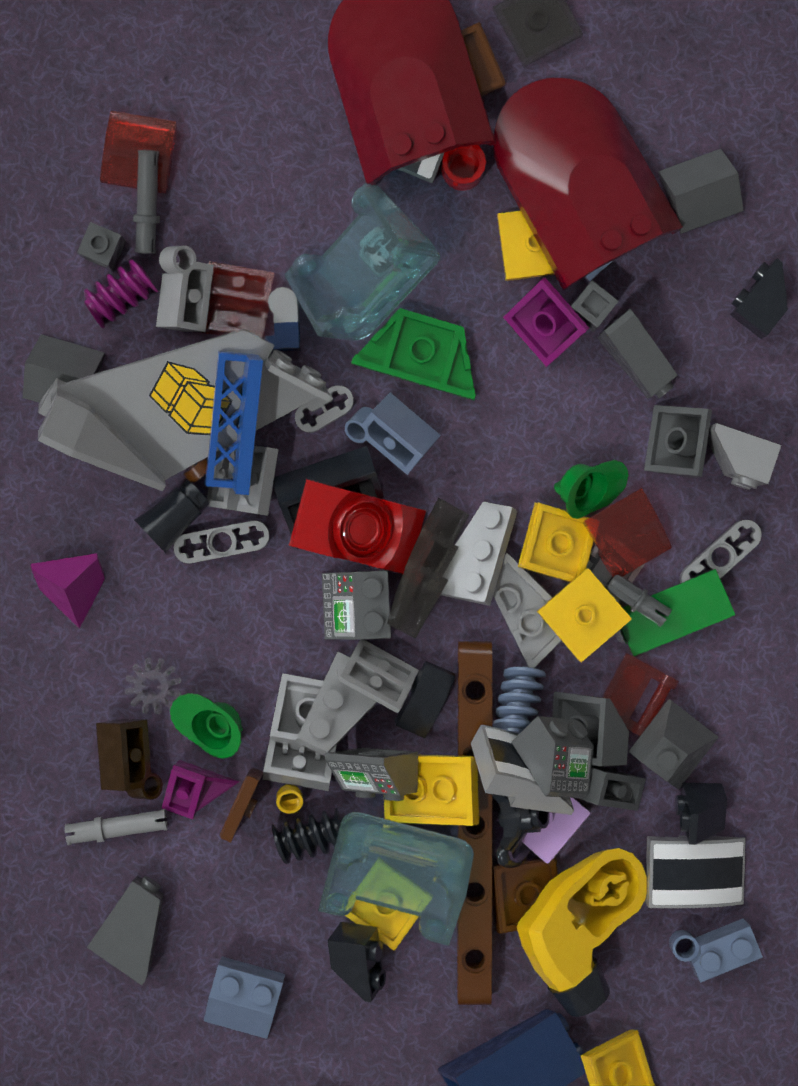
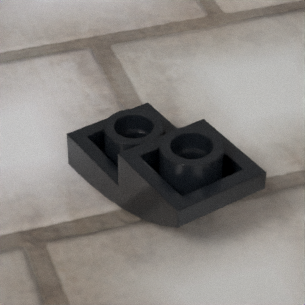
[395,661,455,738]

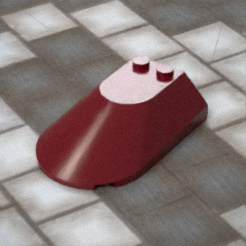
[328,0,496,188]
[493,78,683,290]

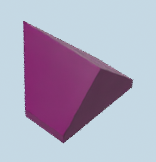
[31,553,105,629]
[162,760,240,820]

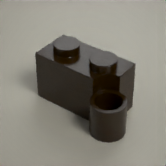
[96,719,163,800]

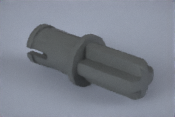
[607,575,672,627]

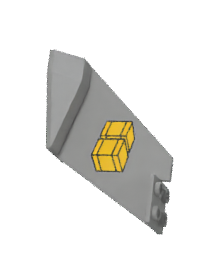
[38,329,331,491]

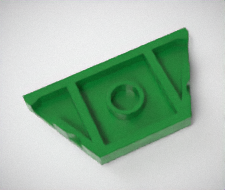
[351,308,476,401]

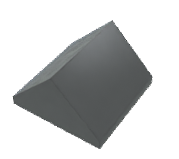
[658,149,744,234]
[23,334,105,402]
[644,405,712,478]

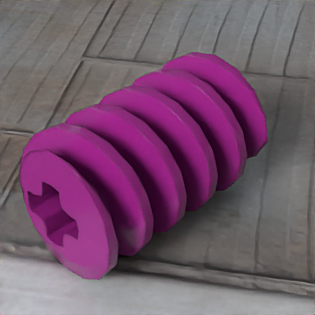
[84,259,158,329]

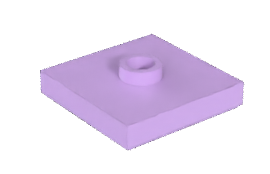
[497,797,592,864]

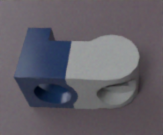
[265,287,301,352]

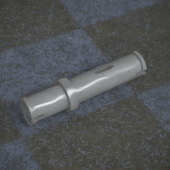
[65,809,168,845]

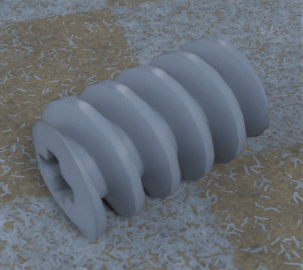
[493,666,546,735]

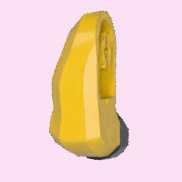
[517,848,647,1017]

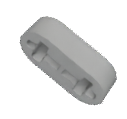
[295,386,354,433]

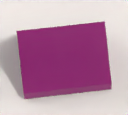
[503,278,589,367]

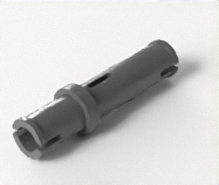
[133,150,160,253]

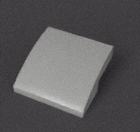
[207,443,278,516]
[338,639,419,713]

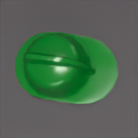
[554,460,629,519]
[170,693,243,759]

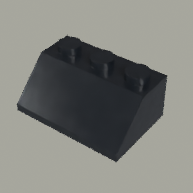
[273,446,385,549]

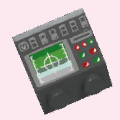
[322,570,391,640]
[511,716,594,798]
[325,747,418,801]

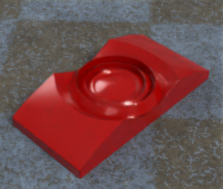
[289,479,426,574]

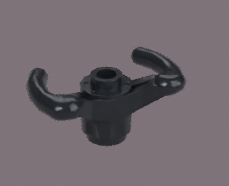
[491,794,550,869]

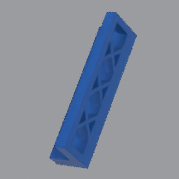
[205,351,263,495]

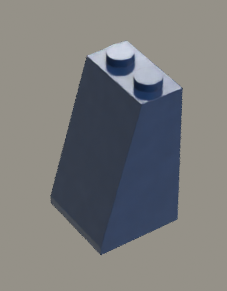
[438,1009,586,1086]

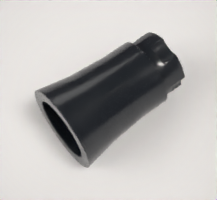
[134,479,210,553]

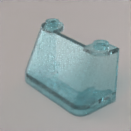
[284,183,440,341]
[318,812,474,946]

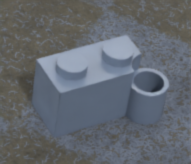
[344,393,441,475]
[669,919,763,983]

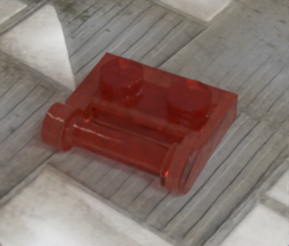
[602,653,679,736]

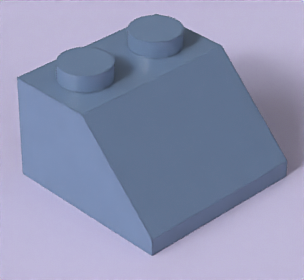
[204,956,285,1039]

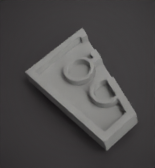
[493,553,561,668]

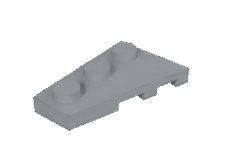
[426,502,517,606]
[295,652,377,756]

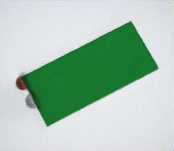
[616,569,736,657]

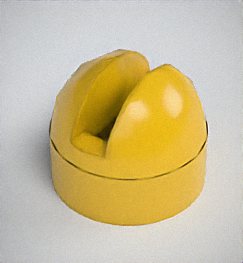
[276,784,303,814]

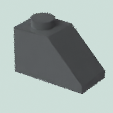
[579,765,646,811]

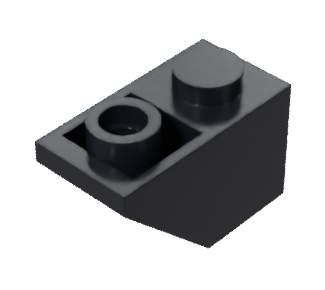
[730,258,788,339]
[675,783,727,845]
[327,922,386,1002]

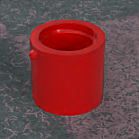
[441,145,486,191]

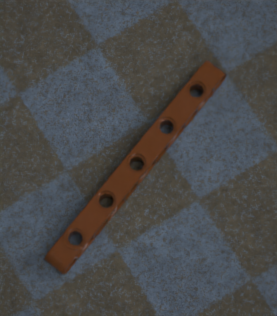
[457,641,492,1005]

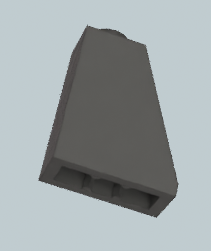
[597,309,677,399]
[87,876,164,985]

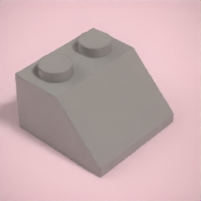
[707,423,782,490]

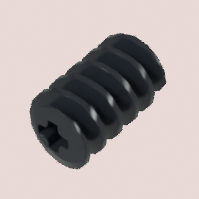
[272,808,345,864]

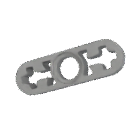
[680,520,762,583]
[174,521,270,563]

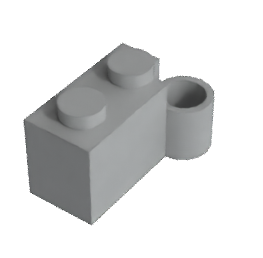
[156,246,213,332]

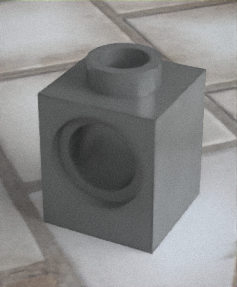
[77,222,127,272]
[571,280,619,332]

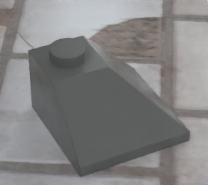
[552,692,629,766]
[629,699,719,790]

